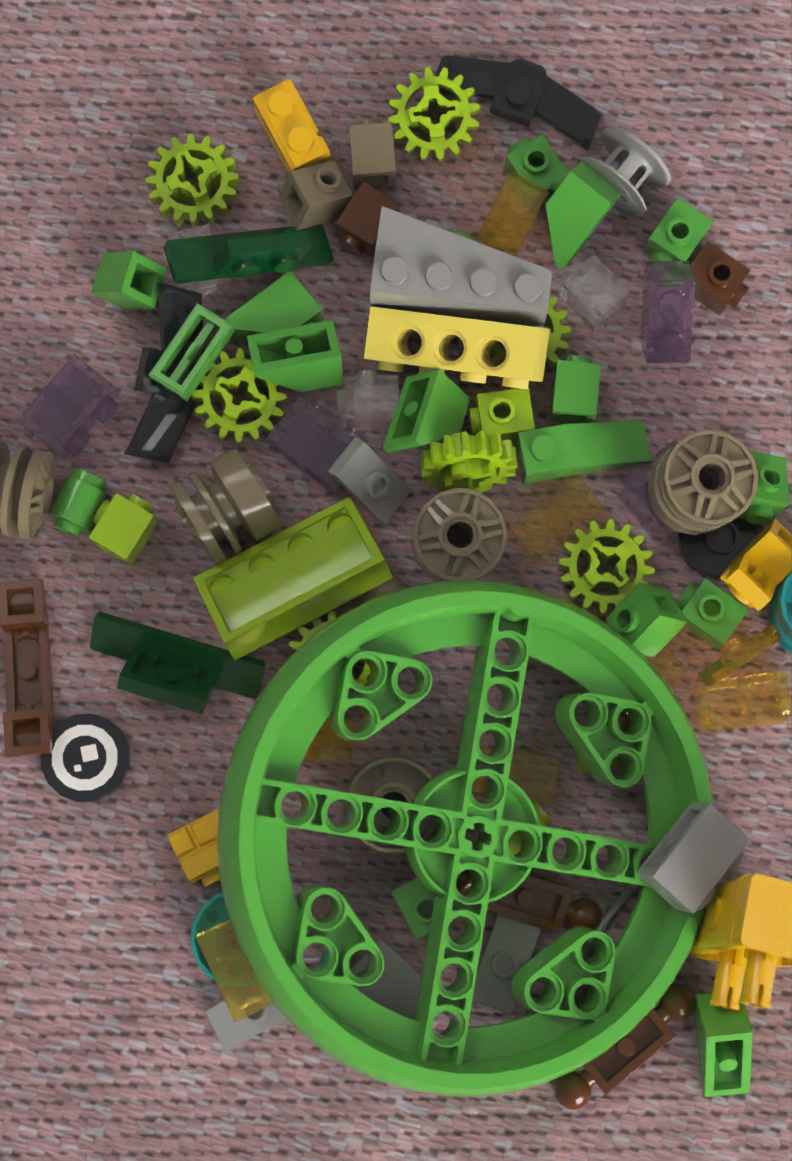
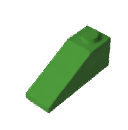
[515,419,651,485]

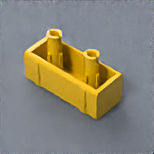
[688,874,792,1011]

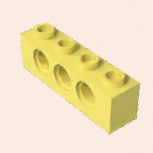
[364,306,550,389]

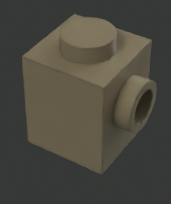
[349,119,396,190]
[278,160,353,231]

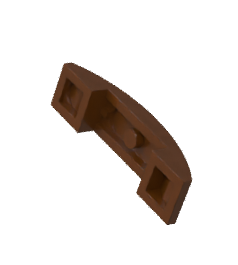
[0,578,53,758]

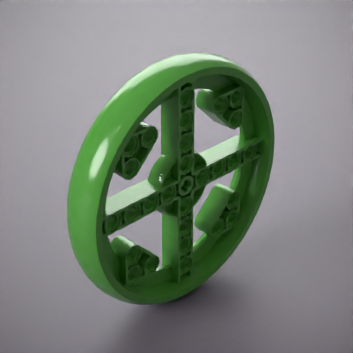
[217,579,714,1096]

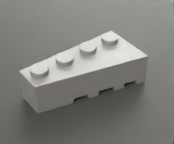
[370,206,553,328]

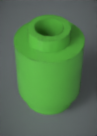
[49,468,107,537]

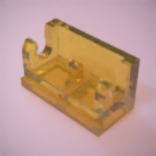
[692,671,792,734]

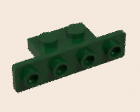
[163,224,334,284]
[90,612,266,714]

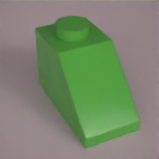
[546,161,623,270]
[224,270,324,341]
[247,320,344,392]
[383,369,470,453]
[695,992,753,1098]

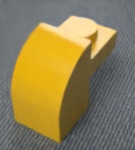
[719,518,792,611]

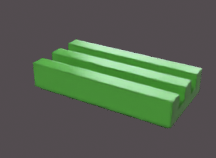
[149,303,236,401]

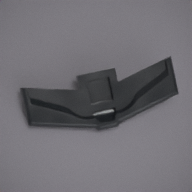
[435,55,603,151]
[124,283,207,463]

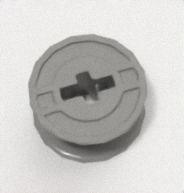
[577,126,672,218]

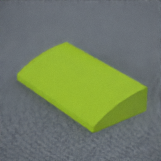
[193,496,393,660]

